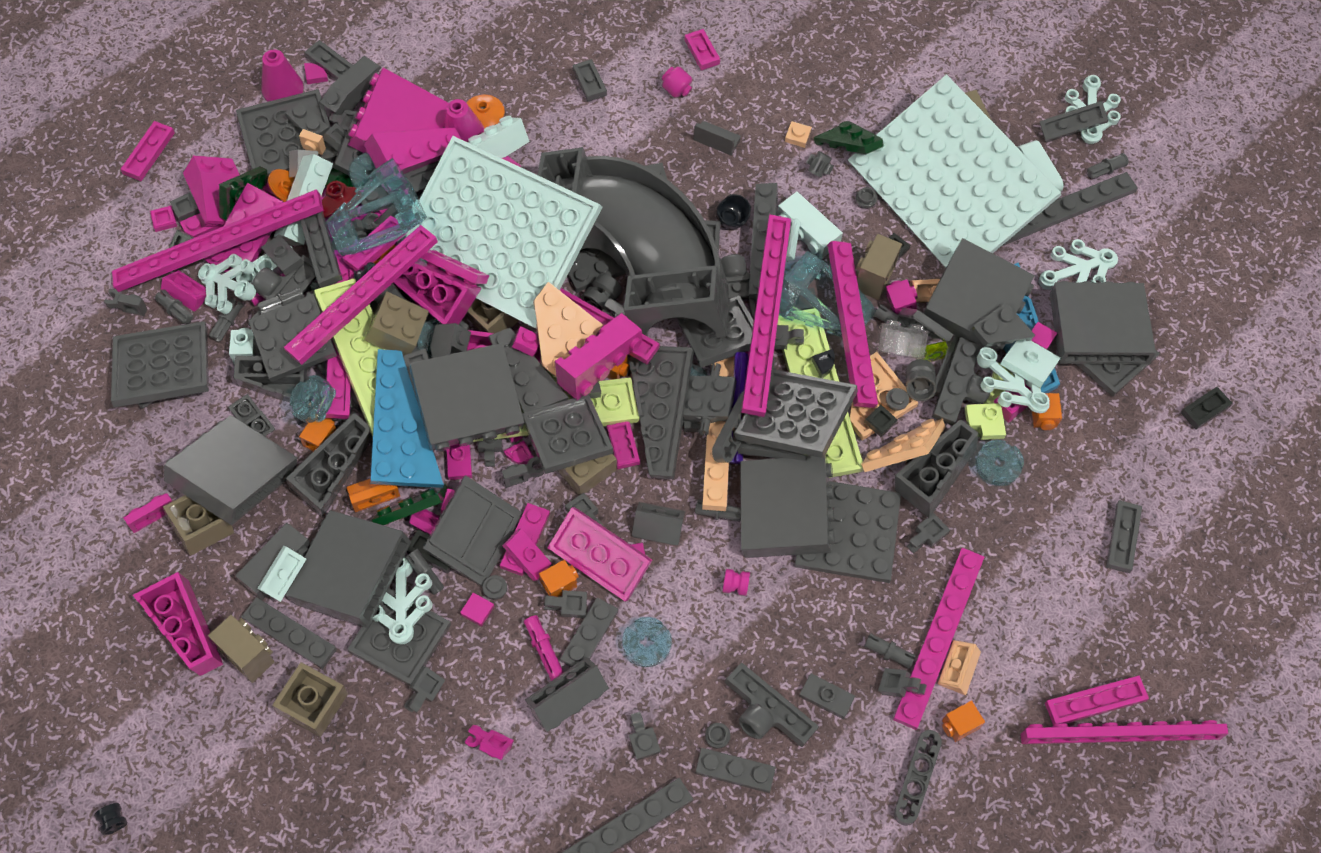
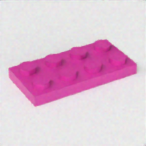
[205,183,283,272]
[548,507,653,602]

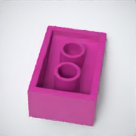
[183,155,240,224]

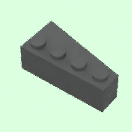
[286,413,373,517]
[895,419,978,518]

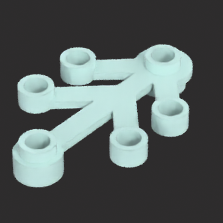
[1065,75,1121,144]
[1038,239,1118,290]
[198,254,256,314]
[977,347,1050,413]
[373,557,433,644]

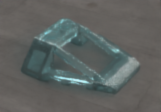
[326,158,427,256]
[779,251,876,337]

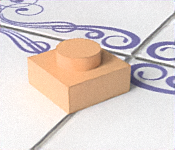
[785,121,812,148]
[299,129,326,155]

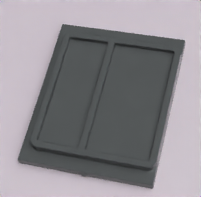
[422,475,523,587]

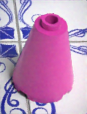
[261,49,304,102]
[444,99,485,142]

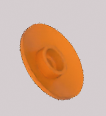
[466,95,505,128]
[268,169,295,202]

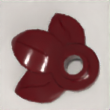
[322,181,363,220]

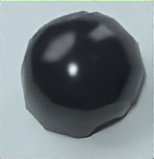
[716,194,751,229]

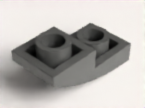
[228,394,275,437]

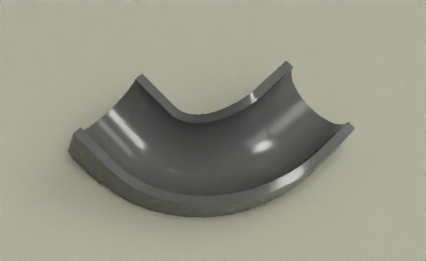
[537,147,729,337]

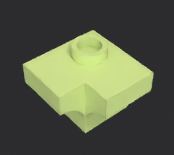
[965,403,1006,440]

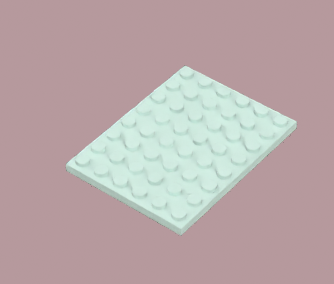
[848,74,1061,268]
[396,136,602,329]

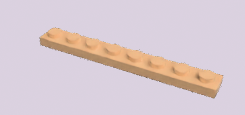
[702,356,734,511]

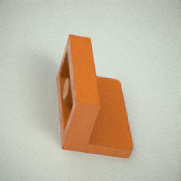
[347,478,401,512]

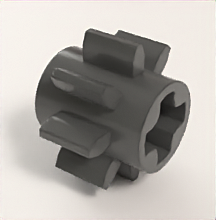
[806,151,834,178]

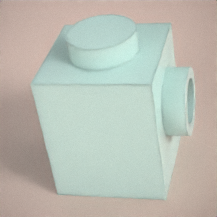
[229,328,256,364]

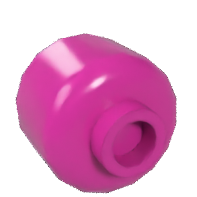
[661,67,692,98]

